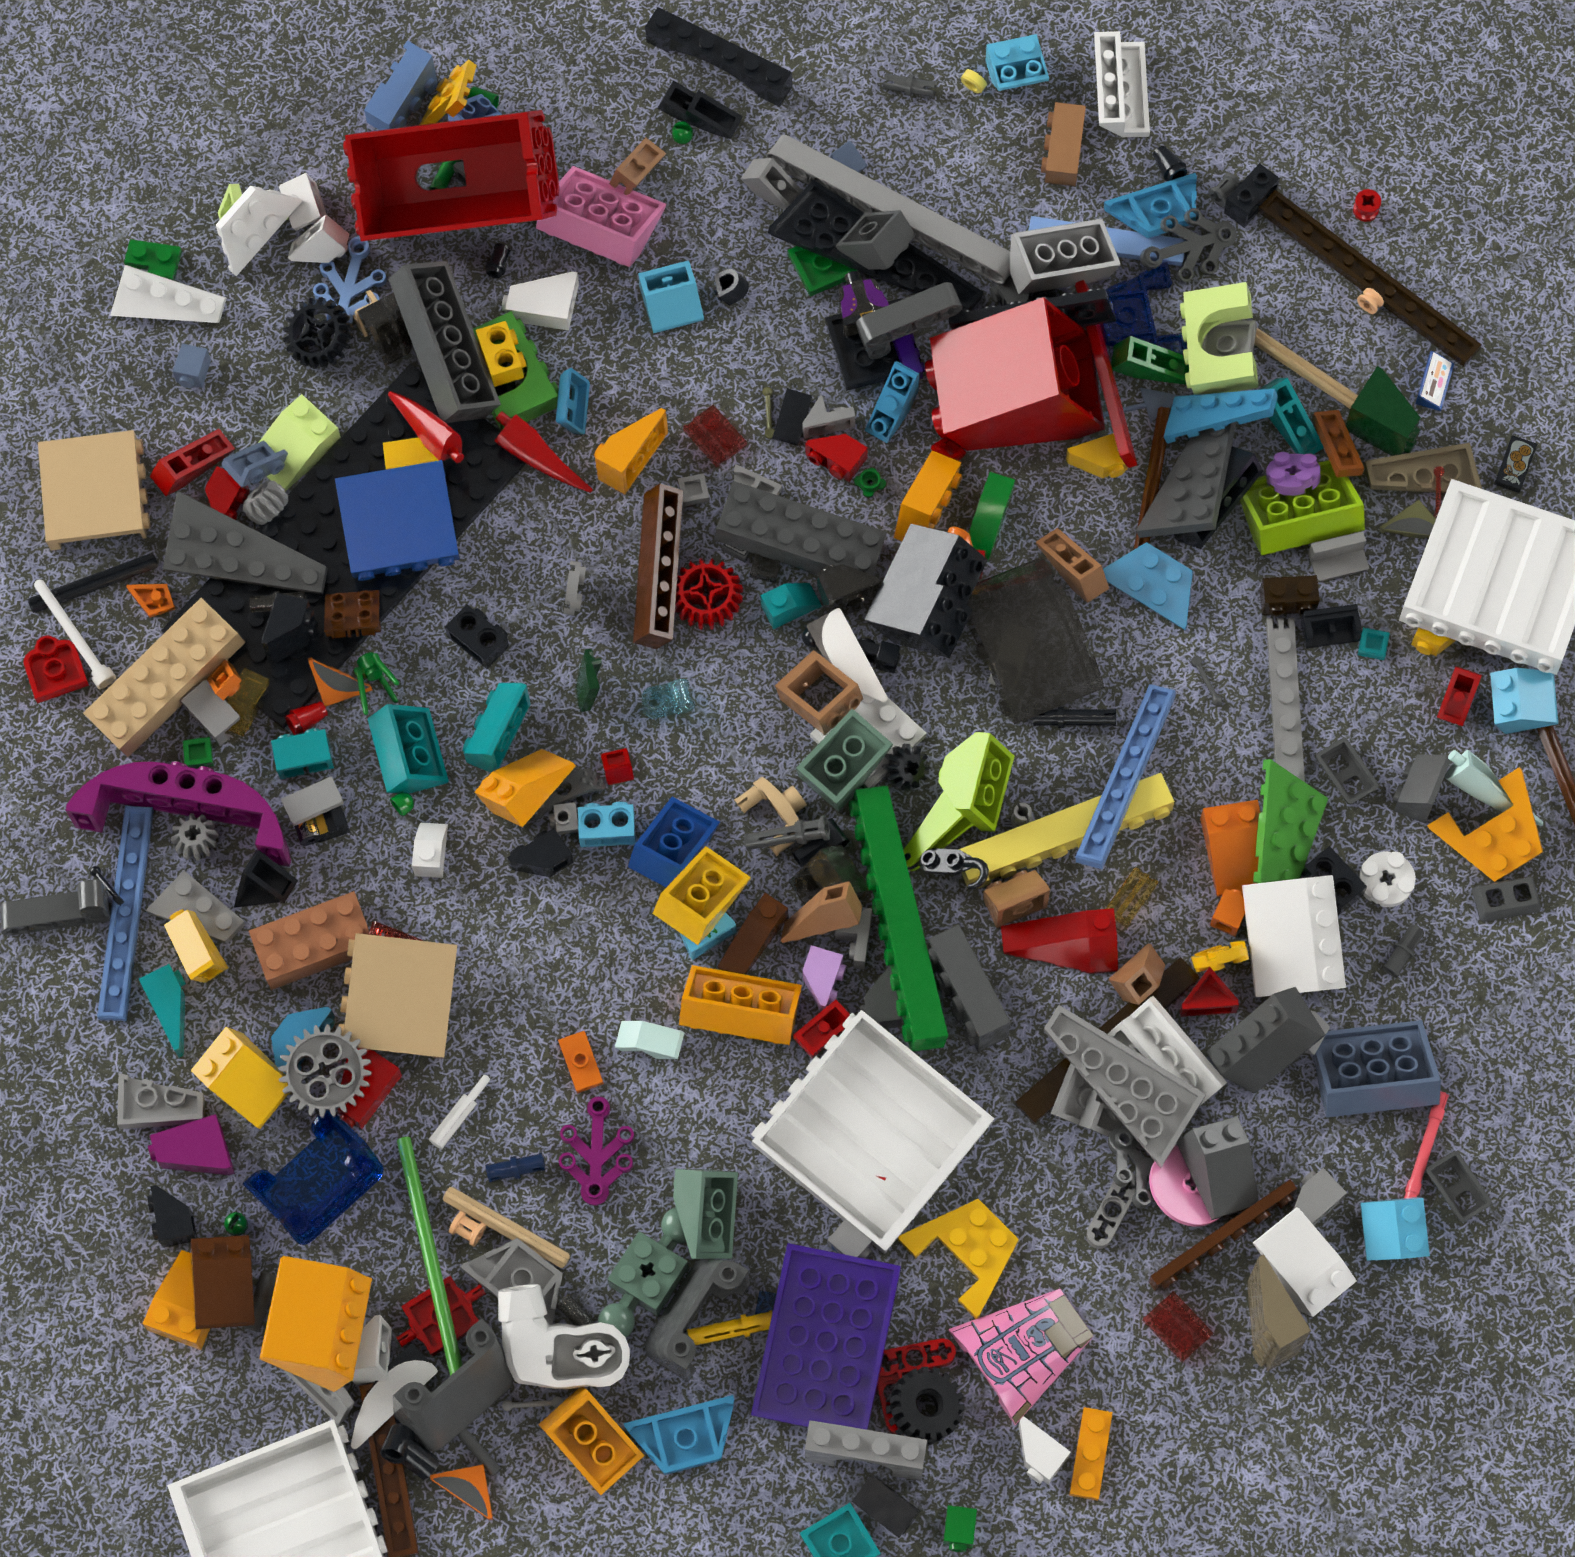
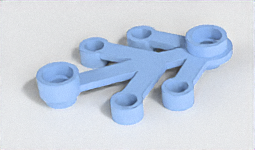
[313,236,387,324]

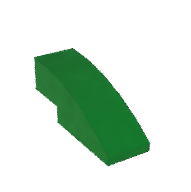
[969,472,1015,562]

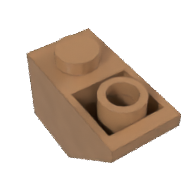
[1108,943,1165,1005]

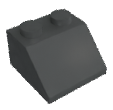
[836,210,916,270]
[1392,754,1451,823]

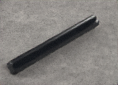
[28,553,158,613]

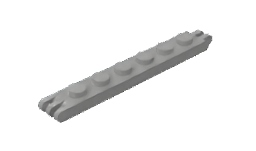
[1266,618,1305,782]

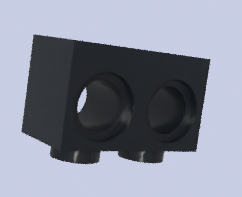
[1224,163,1280,228]
[445,604,509,669]
[1302,846,1367,915]

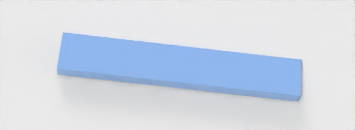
[1029,216,1186,267]

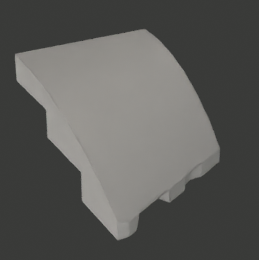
[1051,1063,1124,1137]

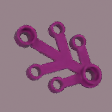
[558,1096,634,1206]

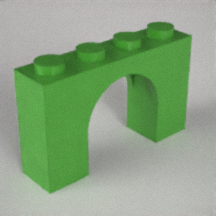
[473,311,559,431]

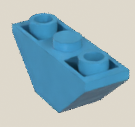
[865,361,919,443]
[271,1007,335,1075]

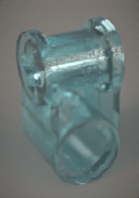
[641,679,695,719]

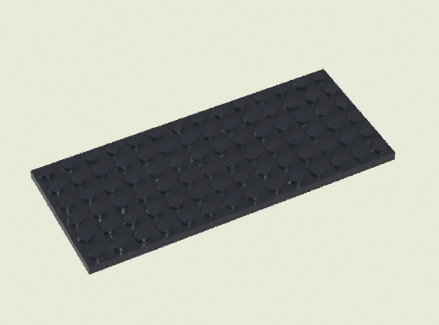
[161,363,526,729]

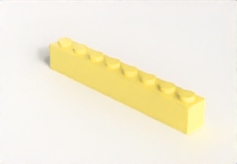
[959,773,1174,888]

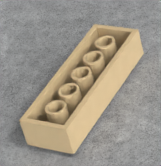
[83,598,246,757]

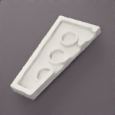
[110,265,227,323]

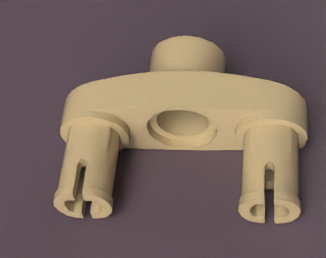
[734,777,807,857]

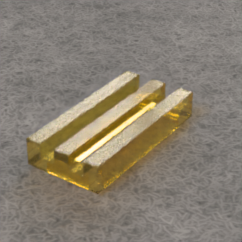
[1105,866,1159,928]

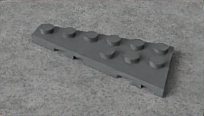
[1136,422,1236,538]
[162,491,328,595]

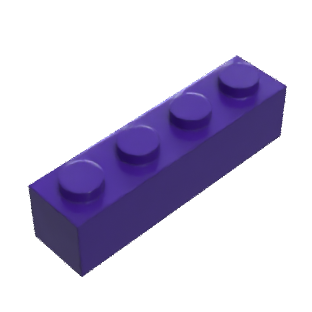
[892,334,925,380]

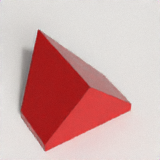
[1180,967,1239,1017]

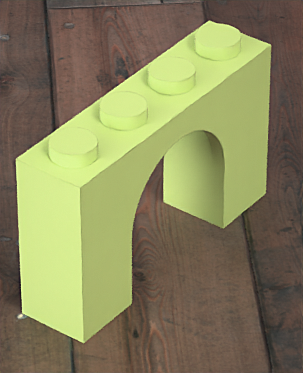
[1180,282,1258,395]

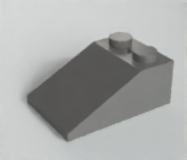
[1177,1116,1259,1220]

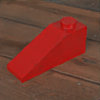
[150,429,235,496]

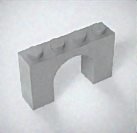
[805,1420,927,1481]

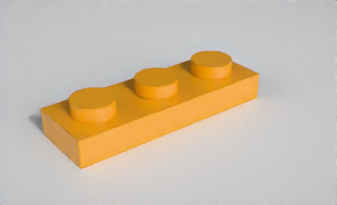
[1069,1407,1113,1501]

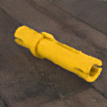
[687,1310,772,1345]

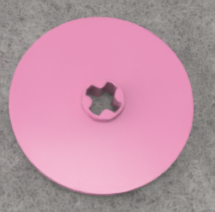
[1149,1145,1219,1227]

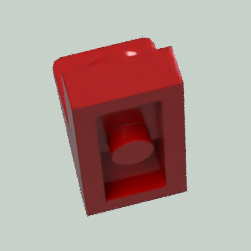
[1437,666,1482,726]
[793,999,850,1058]

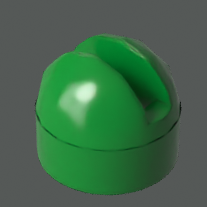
[672,121,693,144]
[390,792,414,817]
[224,1212,248,1236]

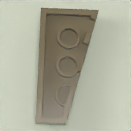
[1364,442,1482,493]

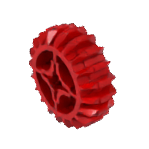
[675,558,743,630]

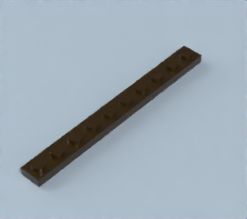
[1258,190,1482,367]

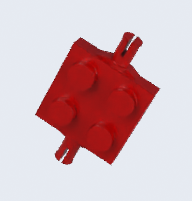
[396,1275,486,1357]

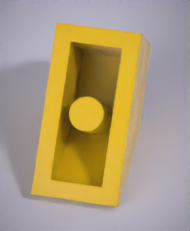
[1066,433,1128,478]

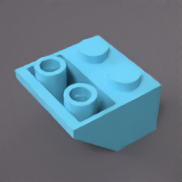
[985,34,1049,91]
[638,260,704,333]

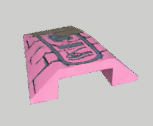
[949,1289,1094,1426]

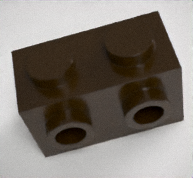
[1259,575,1320,616]

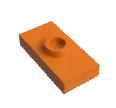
[558,1030,604,1094]

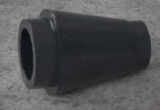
[1153,146,1187,181]

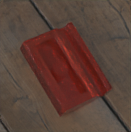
[683,405,747,468]
[1142,1291,1214,1363]

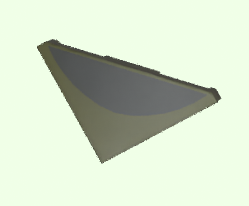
[1379,500,1436,539]

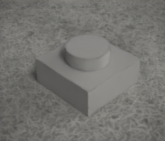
[678,474,710,507]

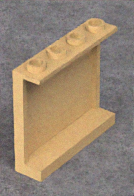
[38,430,151,550]
[339,933,457,1059]

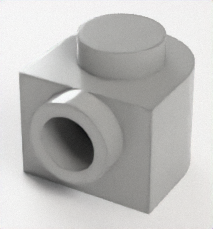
[549,802,579,835]

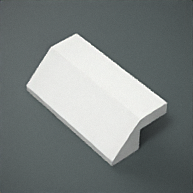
[1094,31,1150,137]
[1108,996,1227,1107]

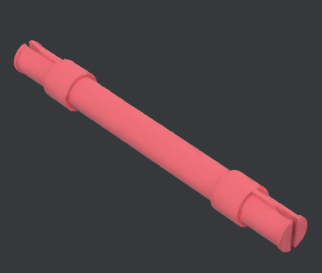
[1404,1091,1449,1198]

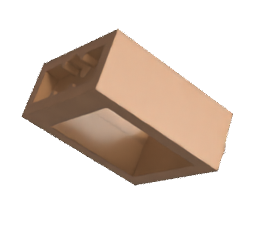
[775,650,863,735]

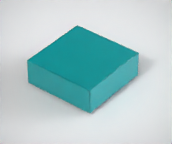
[1357,627,1390,660]

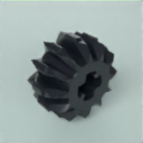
[882,743,930,791]

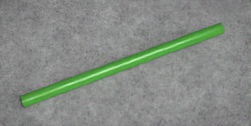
[397,1137,463,1376]

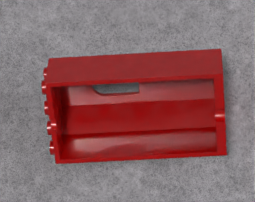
[343,110,560,241]

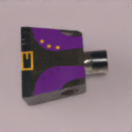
[839,271,889,337]

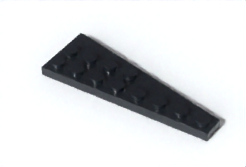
[768,179,984,311]

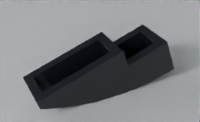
[657,80,743,139]

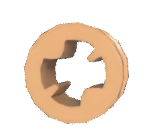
[1357,288,1384,314]

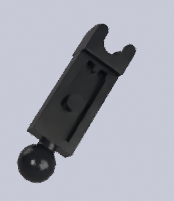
[802,628,901,674]

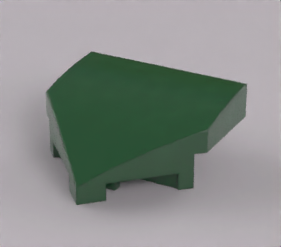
[576,649,602,712]

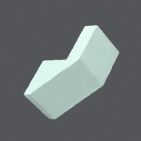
[615,1021,684,1059]

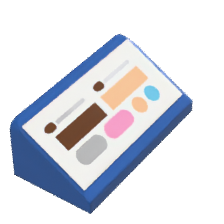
[1415,351,1454,411]

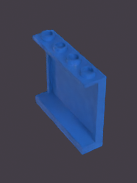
[335,460,460,581]

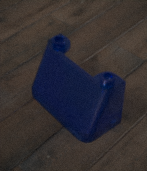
[243,1110,384,1245]

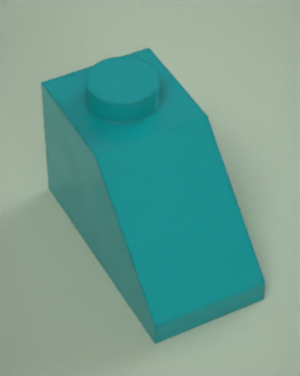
[761,583,822,629]

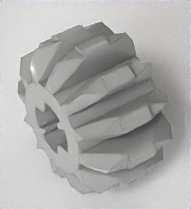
[243,480,289,525]
[171,813,219,861]

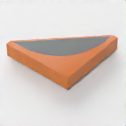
[308,658,372,707]
[430,1464,493,1520]

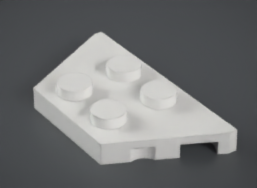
[216,185,302,276]

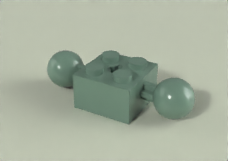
[598,1207,689,1337]

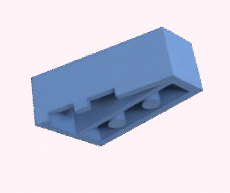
[364,40,437,130]

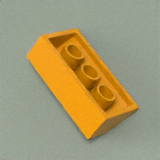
[679,965,802,1045]

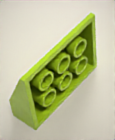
[1240,460,1365,556]

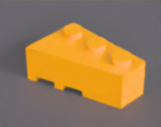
[894,451,962,541]

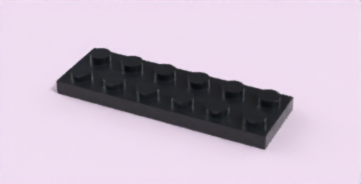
[949,288,1117,330]

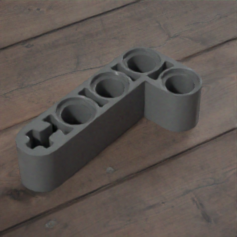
[856,282,962,359]
[0,880,110,936]

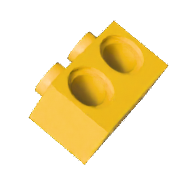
[475,321,527,387]

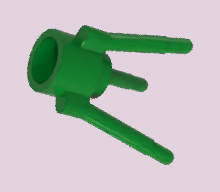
[353,652,399,715]

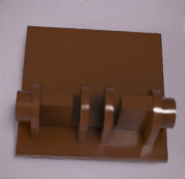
[324,590,381,639]

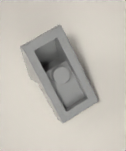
[802,395,855,439]
[835,908,872,970]

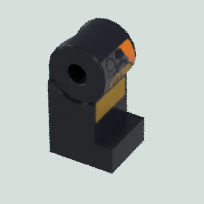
[294,806,350,846]

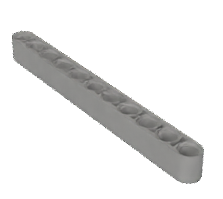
[766,135,1011,284]

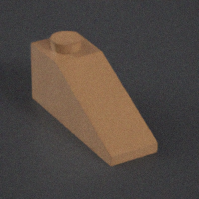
[1036,528,1109,603]

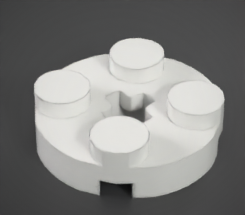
[1359,851,1416,907]

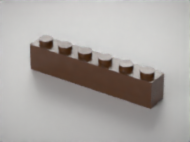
[633,483,683,649]

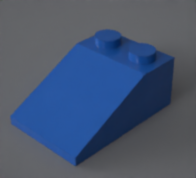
[628,797,720,887]

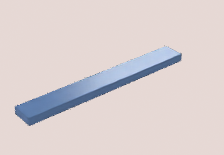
[1075,684,1176,869]
[97,806,154,1021]

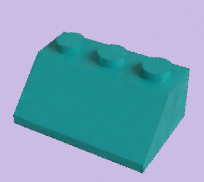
[462,683,531,773]
[367,704,449,794]

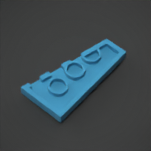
[1164,389,1278,444]

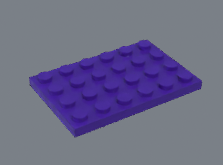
[751,1243,902,1430]

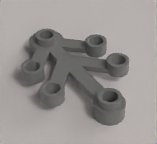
[1140,208,1237,283]
[1108,1127,1154,1209]

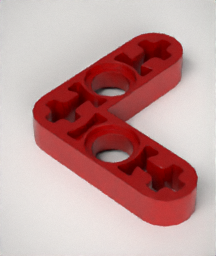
[877,1338,956,1435]

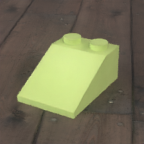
[258,394,341,492]

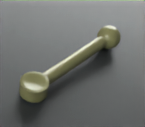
[762,387,775,439]

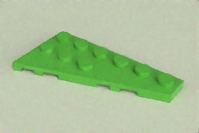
[1253,759,1328,884]

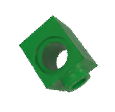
[943,1505,977,1553]

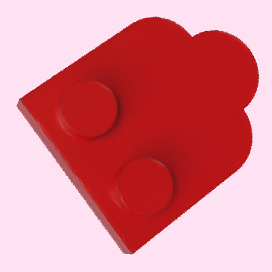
[23,635,89,704]

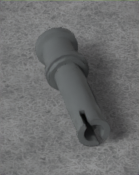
[744,815,830,851]

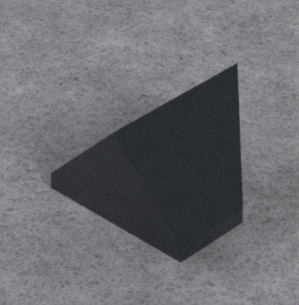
[234,850,298,908]

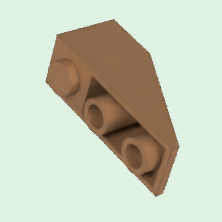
[781,881,863,943]

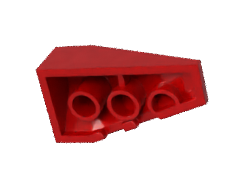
[1001,908,1118,974]

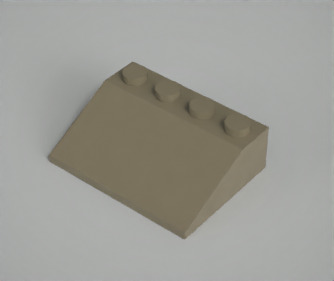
[1247,1254,1311,1371]

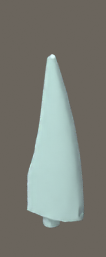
[1445,749,1543,826]

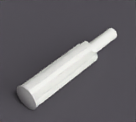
[429,1075,490,1149]

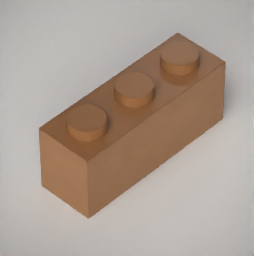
[1041,102,1086,186]

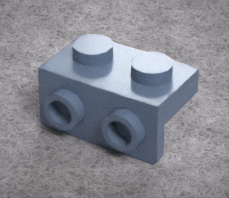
[222,441,288,488]

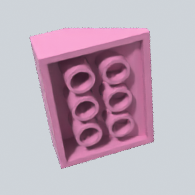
[536,166,666,267]

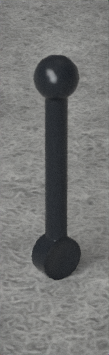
[90,866,124,906]

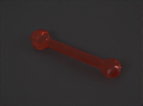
[1433,466,1445,519]

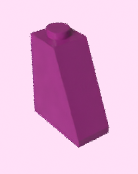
[148,1114,235,1175]

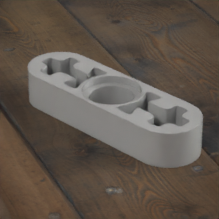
[1086,1173,1135,1249]

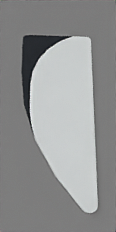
[807,608,888,702]
[351,1344,438,1449]

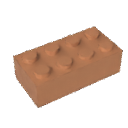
[249,891,371,990]

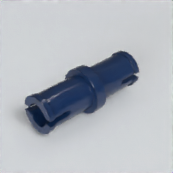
[486,1152,546,1183]

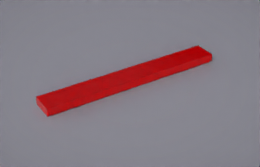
[1075,280,1138,468]

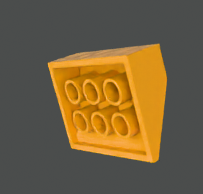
[260,1256,372,1392]

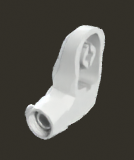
[498,1284,630,1389]

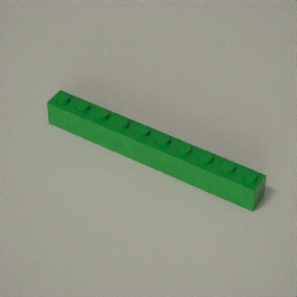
[849,786,948,1052]

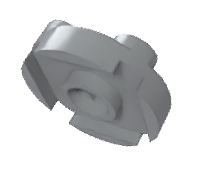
[563,560,586,616]

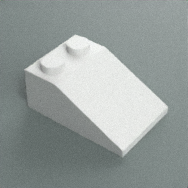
[1253,1207,1357,1317]

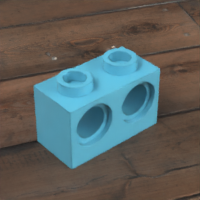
[578,802,636,847]

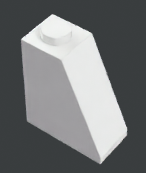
[502,272,579,330]

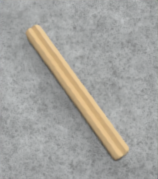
[1254,328,1358,409]
[443,1187,570,1268]

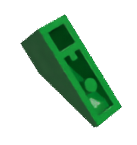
[1111,336,1189,385]

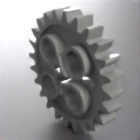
[278,1024,372,1118]

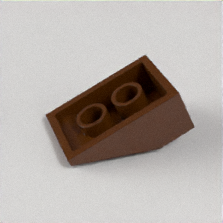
[191,1235,255,1329]

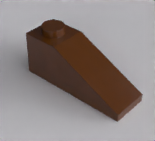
[717,893,789,975]

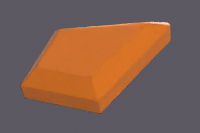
[126,584,176,618]

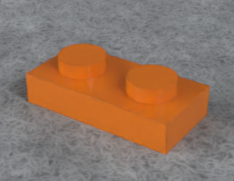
[207,659,242,701]

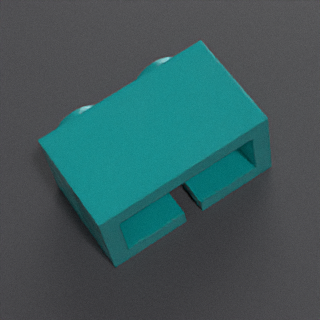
[271,728,334,780]

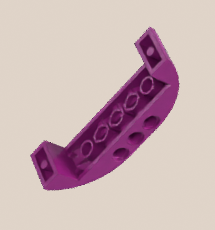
[65,762,291,867]

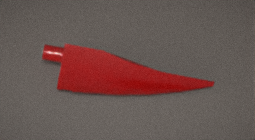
[388,391,464,463]
[494,411,593,493]

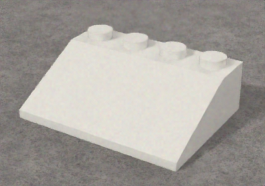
[1242,875,1346,997]

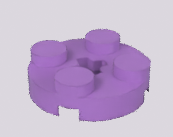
[1266,452,1321,496]

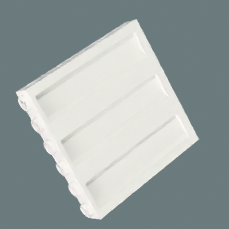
[1399,479,1575,675]
[751,1010,995,1254]
[167,1419,388,1557]

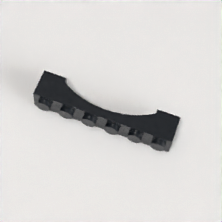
[645,7,792,107]

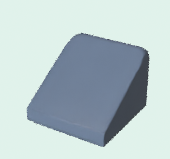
[830,141,867,172]

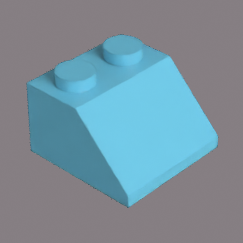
[1490,668,1558,734]
[1360,1197,1430,1261]

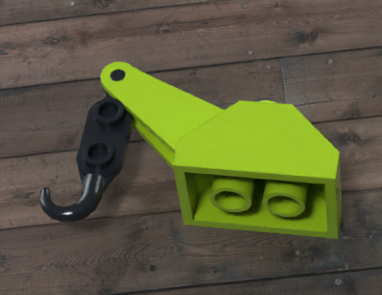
[903,732,1015,889]

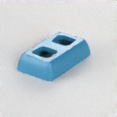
[556,368,590,435]

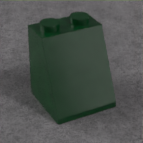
[1346,366,1421,456]

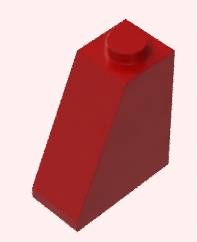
[337,1048,402,1130]

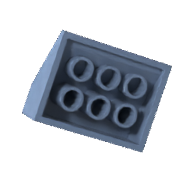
[1313,1020,1441,1118]

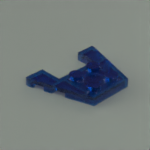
[1100,262,1187,355]

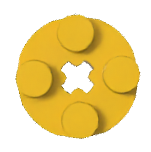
[1191,941,1249,972]

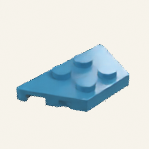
[1104,173,1197,238]
[1103,542,1193,630]
[624,1395,735,1475]

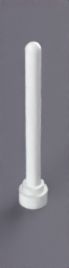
[34,579,116,689]

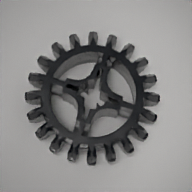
[282,297,354,369]

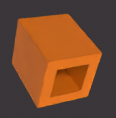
[1210,888,1245,937]

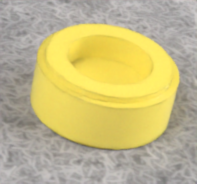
[961,69,987,93]

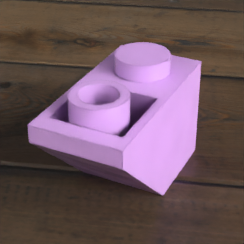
[802,945,847,1012]

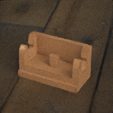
[609,137,666,195]

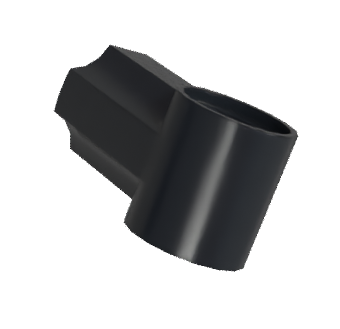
[790,818,849,870]
[380,1424,439,1480]

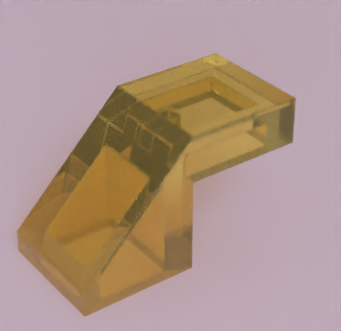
[226,668,269,737]

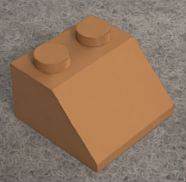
[983,870,1050,928]

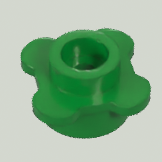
[854,467,886,498]

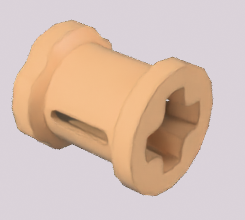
[449,1210,487,1247]

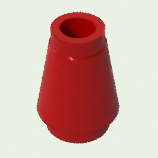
[285,701,328,735]

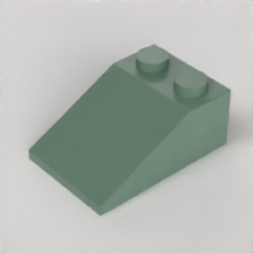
[796,709,893,812]
[673,1169,738,1259]

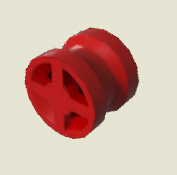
[1353,189,1381,222]

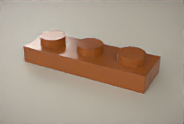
[1312,410,1364,478]

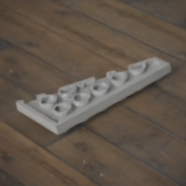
[1044,1005,1206,1168]

